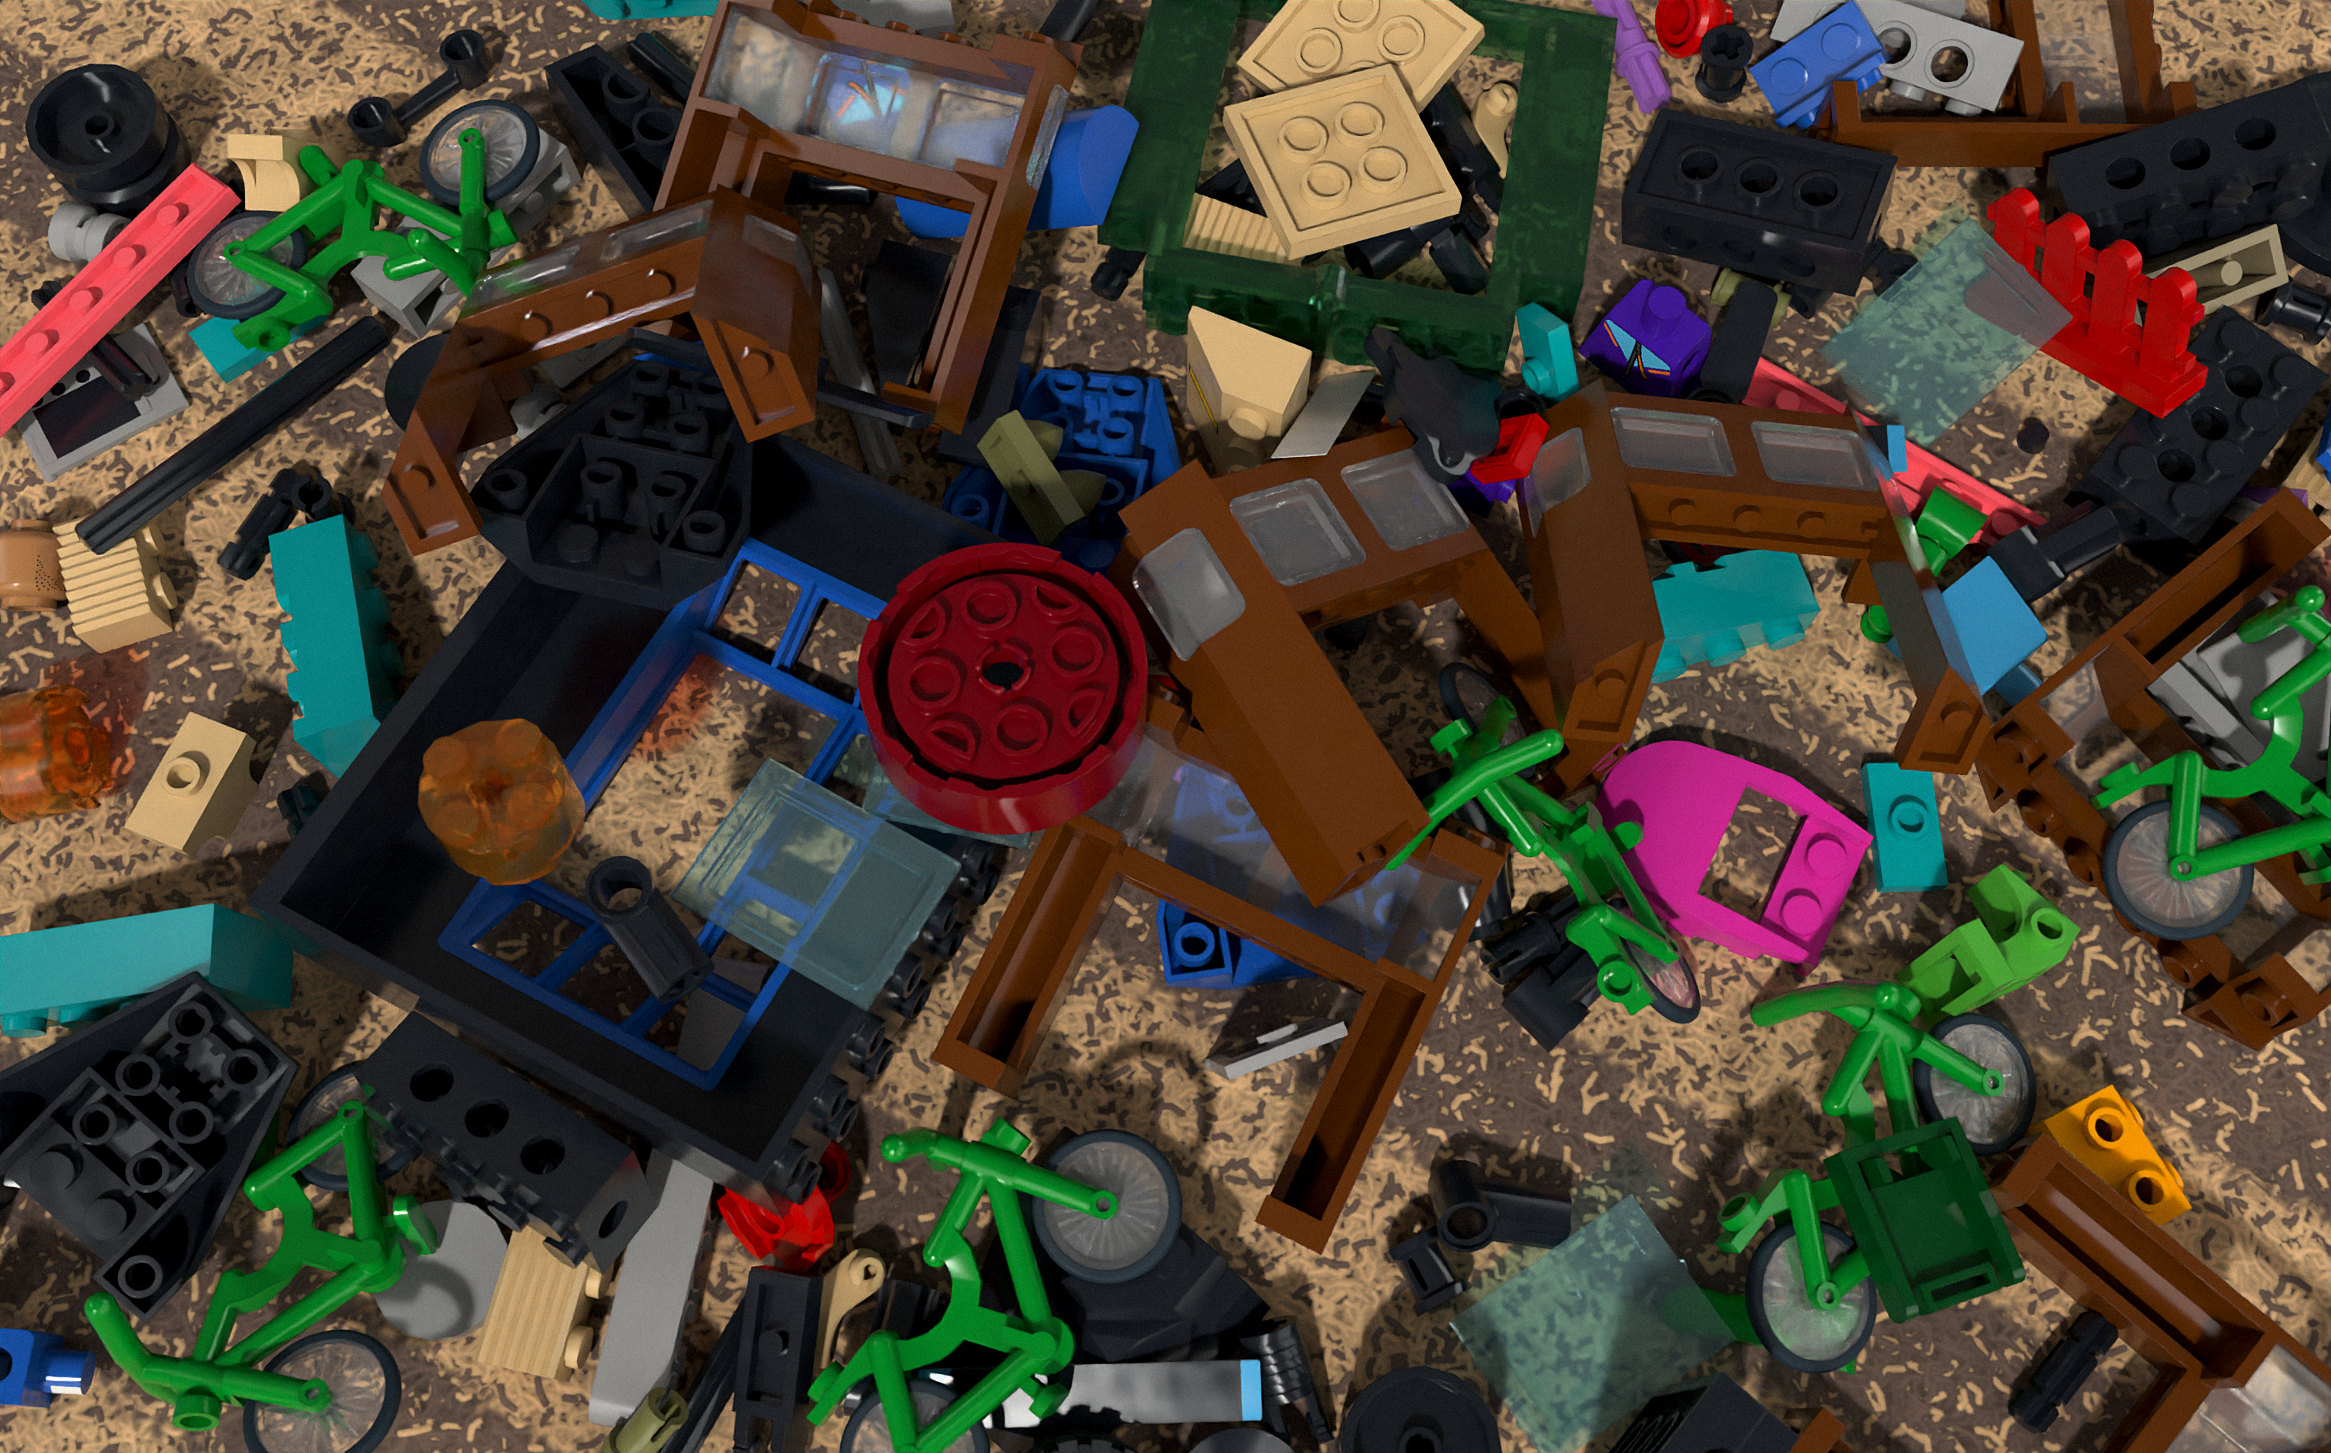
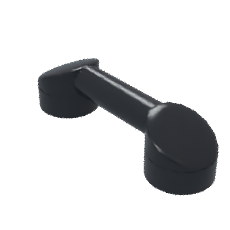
[347,29,491,148]

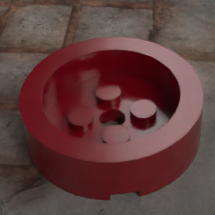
[858,542,1148,835]

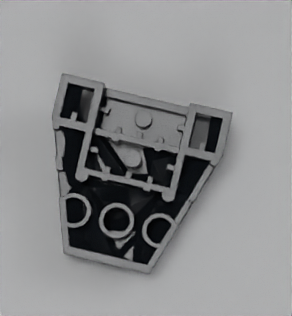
[937,1126,1271,1453]

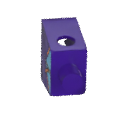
[1578,278,1712,399]

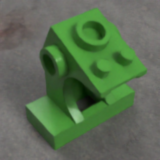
[1895,864,2081,1030]

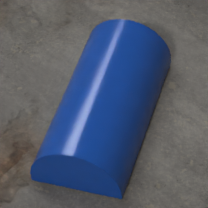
[895,105,1140,239]

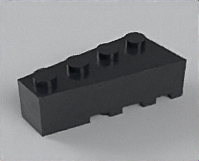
[544,44,683,220]

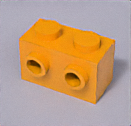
[2024,1084,2192,1227]

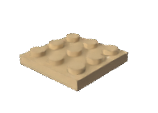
[1236,0,1485,115]
[1223,63,1462,260]

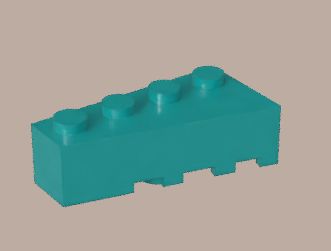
[268,514,406,779]
[1650,550,1821,683]
[0,903,293,1038]

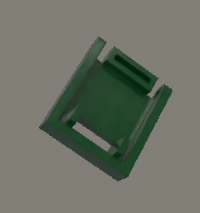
[1823,1115,2026,1324]

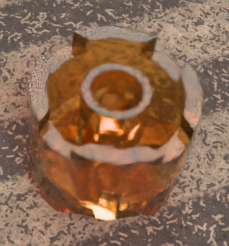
[0,684,112,825]
[418,718,585,886]

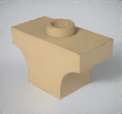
[227,127,347,213]
[124,712,259,858]

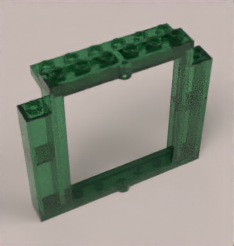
[1097,0,1618,381]

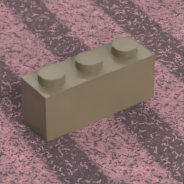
[2083,224,2289,327]

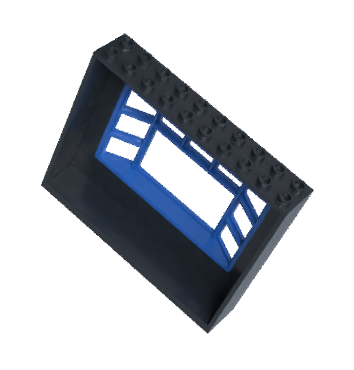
[246,433,1123,1219]

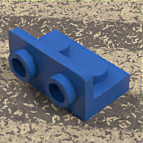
[1749,0,1891,132]

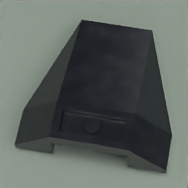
[469,358,754,611]
[0,971,301,1324]

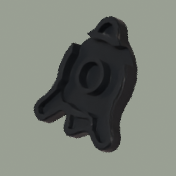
[1363,327,1502,485]

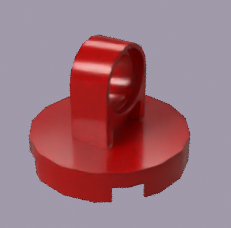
[717,1141,851,1272]

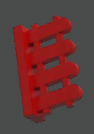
[1965,187,2208,419]

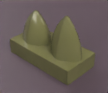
[977,409,1107,548]

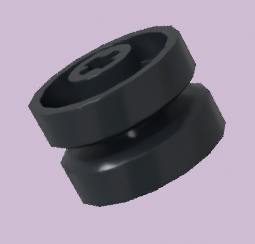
[25,64,192,219]
[1334,1365,1502,1453]

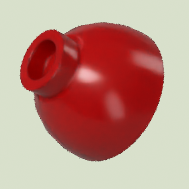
[1655,0,1733,59]

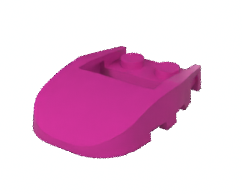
[1594,740,1874,977]

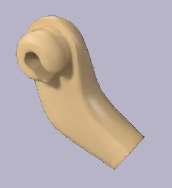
[1469,83,1518,187]
[813,1248,887,1369]

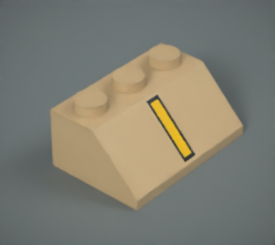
[1187,305,1312,473]

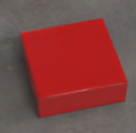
[1469,413,1550,484]

